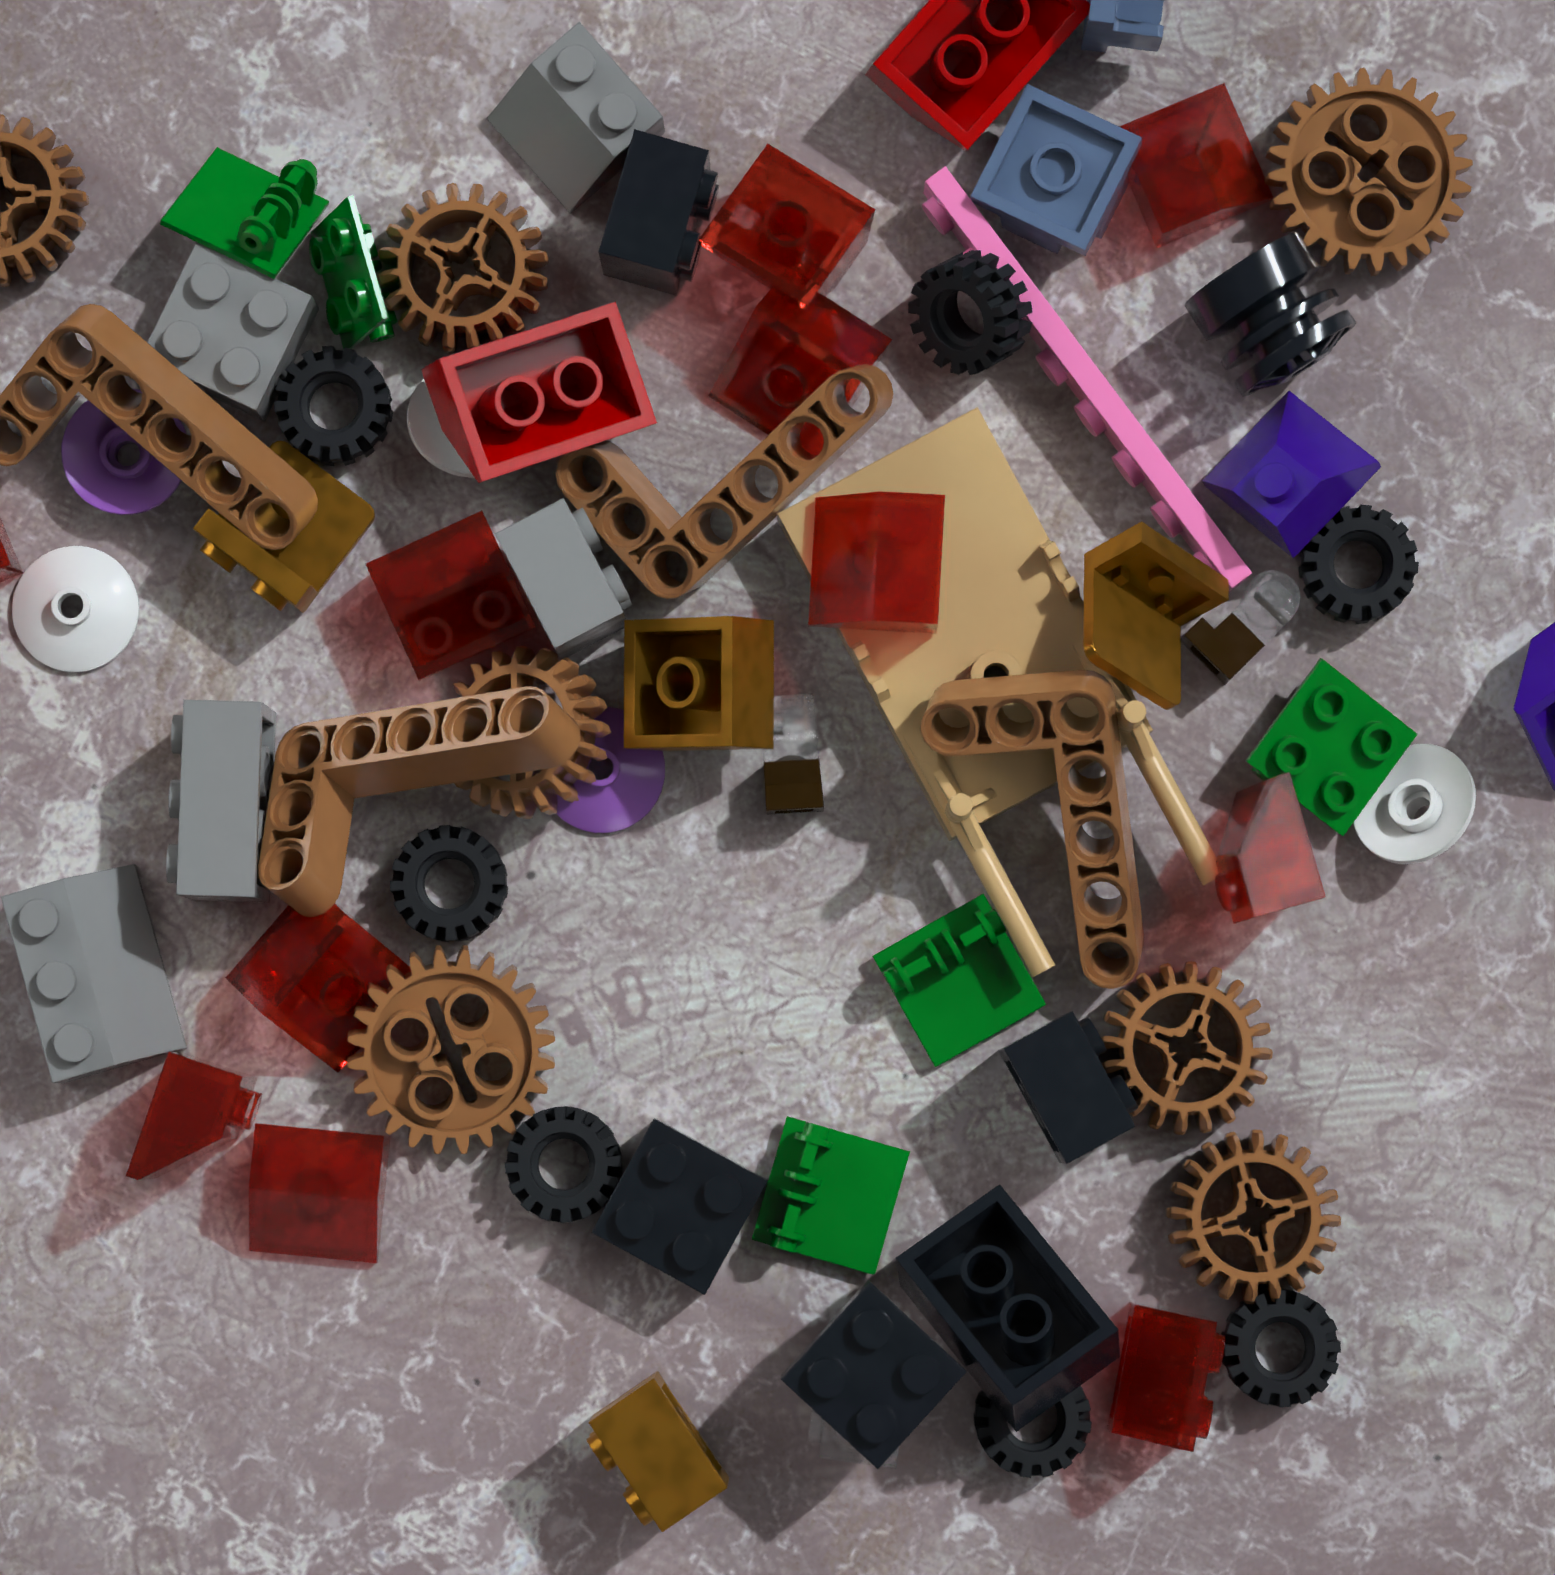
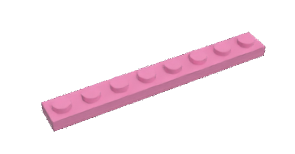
[922,166,1252,593]

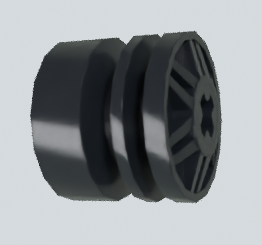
[1185,232,1356,397]

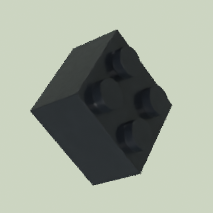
[598,129,719,296]
[998,1011,1139,1164]
[591,1118,768,1295]
[781,1280,967,1469]

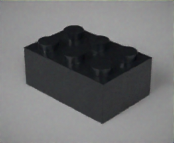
[895,1184,1120,1432]

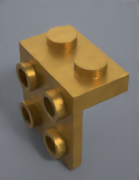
[193,441,375,613]
[1083,521,1229,710]

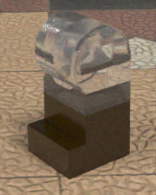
[1181,570,1301,685]
[763,693,824,815]

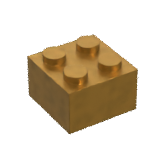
[624,616,774,751]
[586,1371,729,1532]

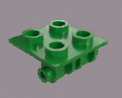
[160,147,329,279]
[309,195,398,350]
[1245,658,1417,836]
[872,893,1047,1067]
[752,1116,910,1275]

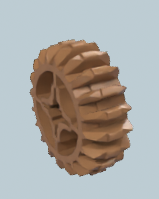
[0,114,89,287]
[377,183,549,354]
[453,646,612,819]
[1101,961,1273,1135]
[1165,1130,1341,1304]

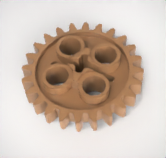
[1264,68,1473,276]
[347,945,555,1154]

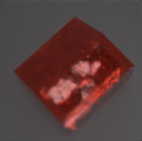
[365,510,536,681]
[1107,1302,1225,1452]

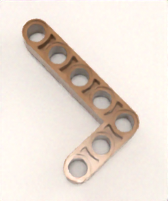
[0,304,318,550]
[556,364,893,599]
[921,670,1144,989]
[258,686,581,917]

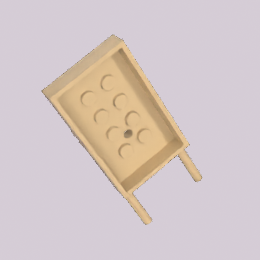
[777,407,1225,977]

